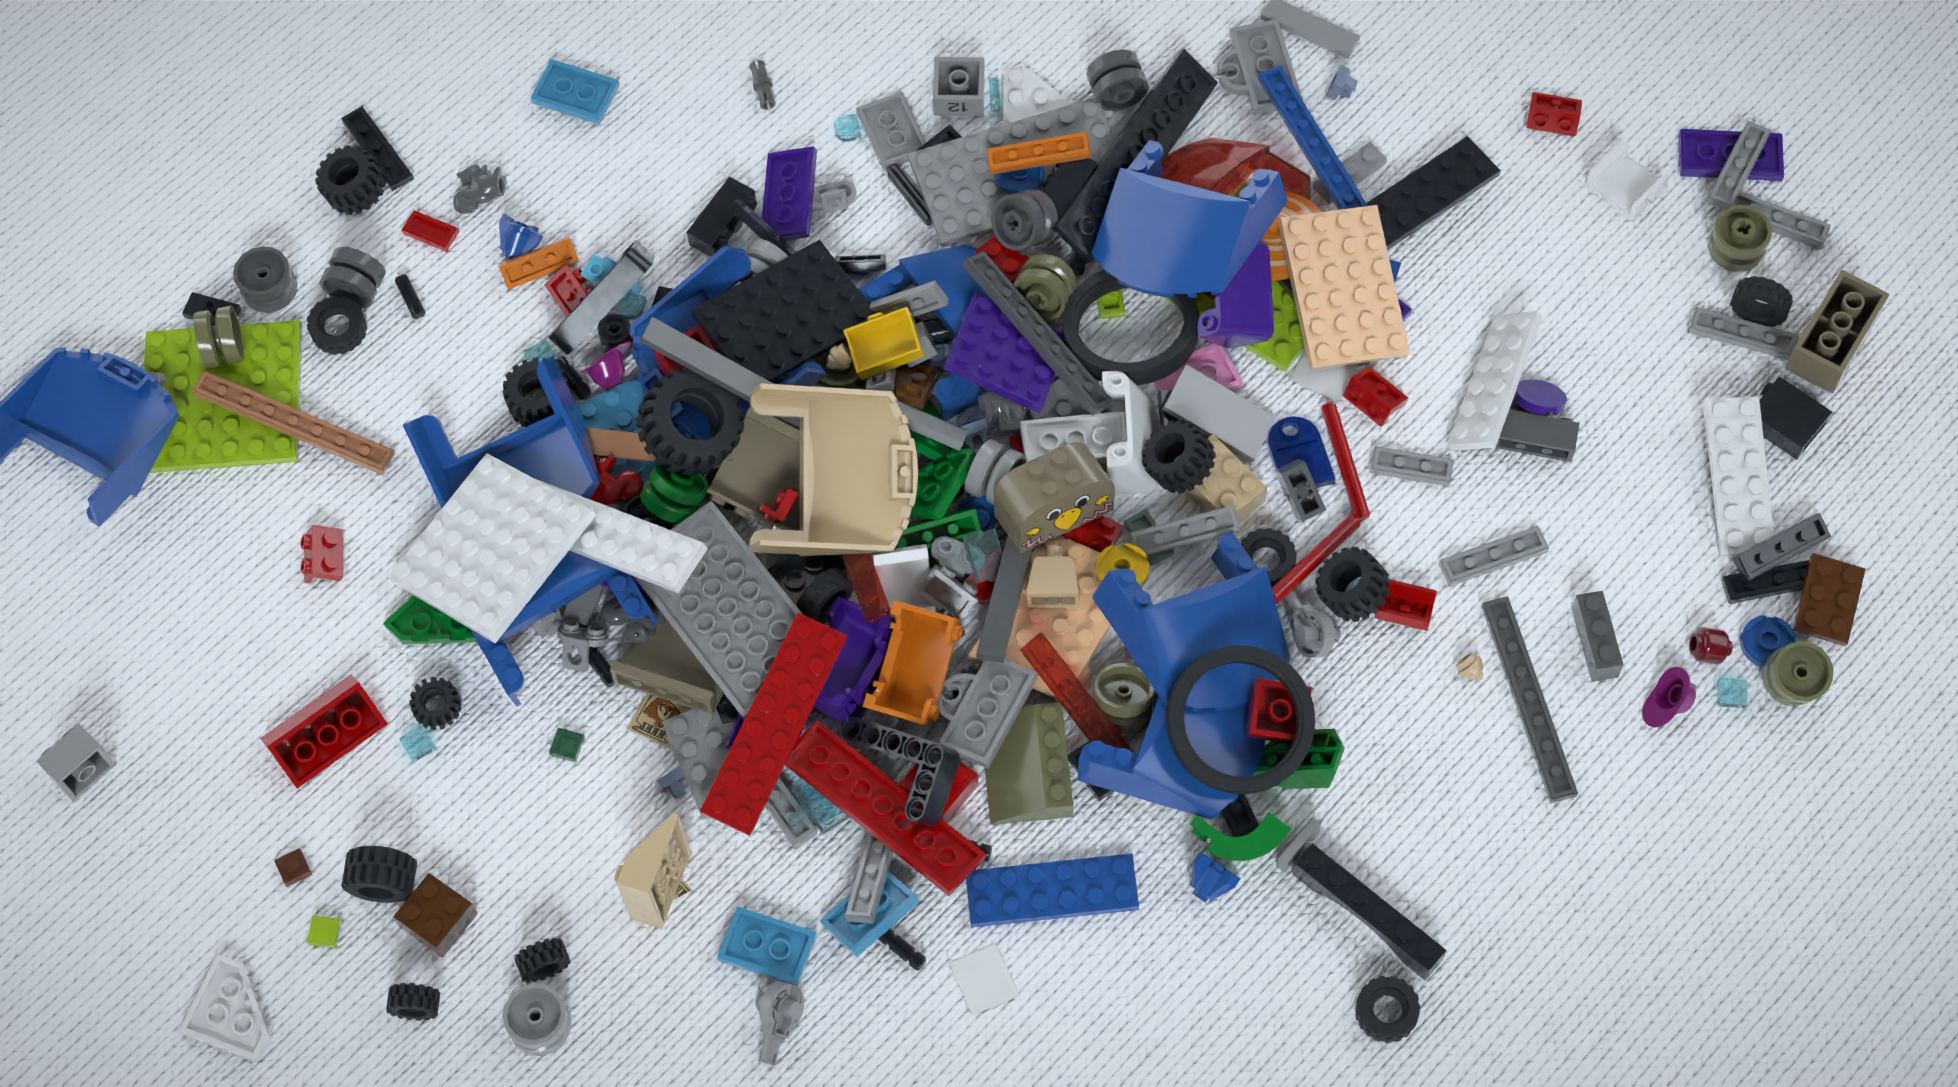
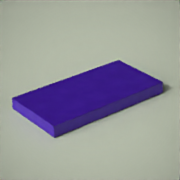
[1679,129,1784,181]
[760,146,817,241]

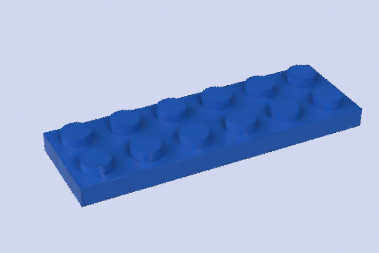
[966,853,1139,928]

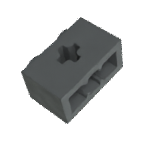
[1275,459,1326,522]

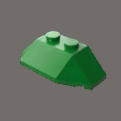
[895,508,982,570]
[1254,728,1345,789]

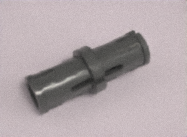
[749,60,776,110]

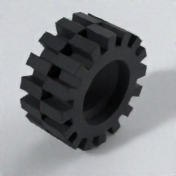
[409,677,462,730]
[514,938,571,983]
[386,983,441,1021]

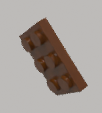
[1792,553,1866,646]

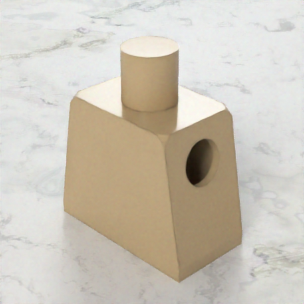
[1026,545,1080,608]

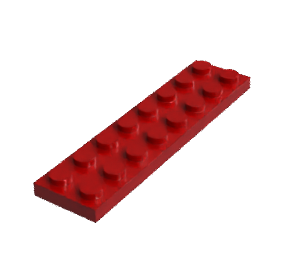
[699,612,848,837]
[785,720,986,897]

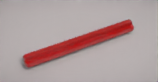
[1321,402,1370,521]
[1272,514,1360,604]

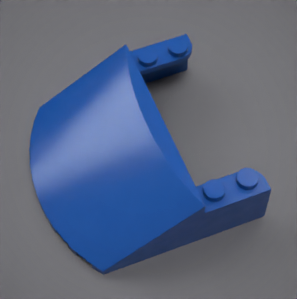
[1092,140,1288,298]
[630,245,826,441]
[859,245,1049,422]
[0,347,179,527]
[403,356,600,508]
[1092,531,1290,712]
[471,550,659,707]
[1078,647,1265,820]

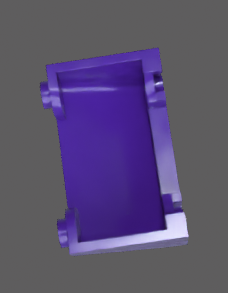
[1198,241,1274,349]
[814,596,896,724]

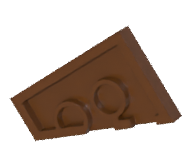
[894,362,941,409]

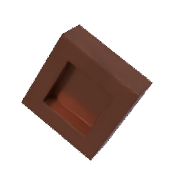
[274,848,312,887]

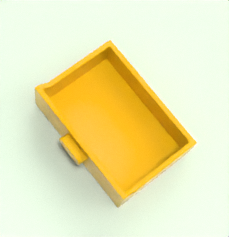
[843,307,925,380]

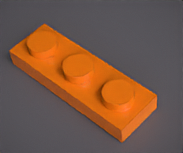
[498,236,579,290]

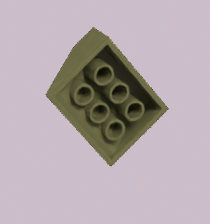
[985,702,1073,825]

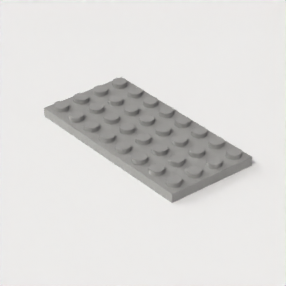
[908,97,1115,247]
[632,501,802,720]

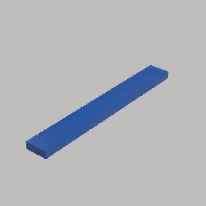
[1258,65,1368,210]

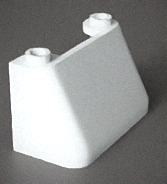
[1102,371,1158,495]

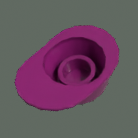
[581,341,632,390]
[1642,666,1696,728]

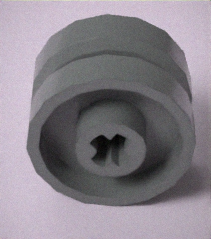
[1086,49,1149,111]
[991,189,1058,251]
[233,246,297,313]
[319,247,386,308]

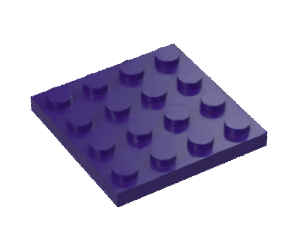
[943,293,1065,413]

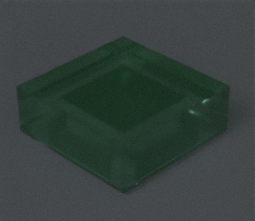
[549,728,585,762]

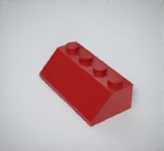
[260,674,388,789]

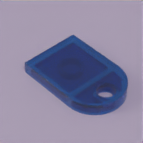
[1267,416,1336,496]

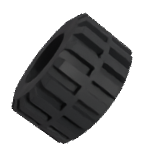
[315,145,386,215]
[502,357,571,427]
[1142,420,1216,494]
[1315,547,1391,622]
[341,846,417,903]

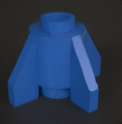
[499,214,543,259]
[1190,852,1241,903]

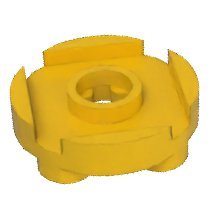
[1096,543,1150,588]

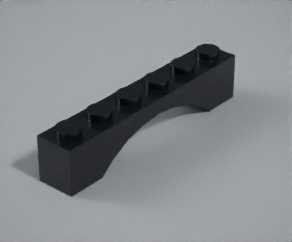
[1292,843,1447,981]

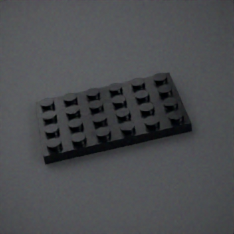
[691,239,877,383]

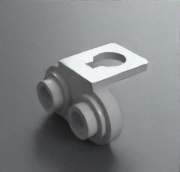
[812,180,857,214]
[931,536,983,583]
[557,620,609,672]

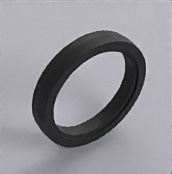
[1062,271,1200,386]
[1166,645,1315,794]

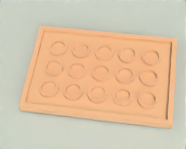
[1277,205,1410,370]
[969,535,1128,703]

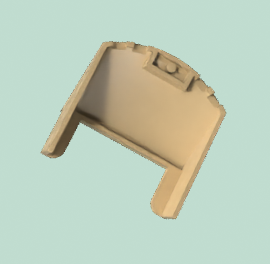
[749,383,918,556]

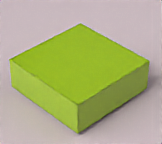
[1097,290,1125,319]
[307,916,342,948]

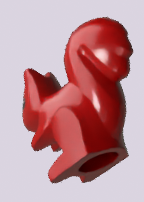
[590,455,643,506]

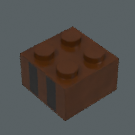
[393,873,478,958]

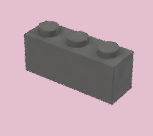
[1496,408,1580,462]
[1571,590,1624,682]

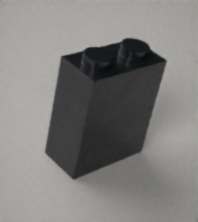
[1759,376,1833,460]

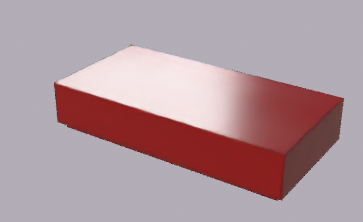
[401,210,459,252]

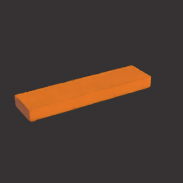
[987,131,1091,175]

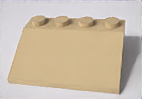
[614,813,692,929]

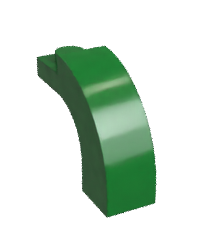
[1190,812,1292,862]

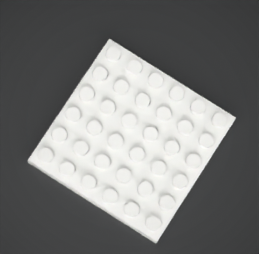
[387,453,596,643]

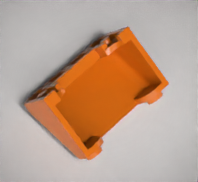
[863,600,963,726]

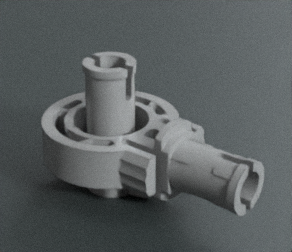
[1281,591,1341,658]
[755,982,804,1066]

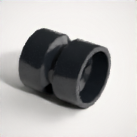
[597,314,634,360]

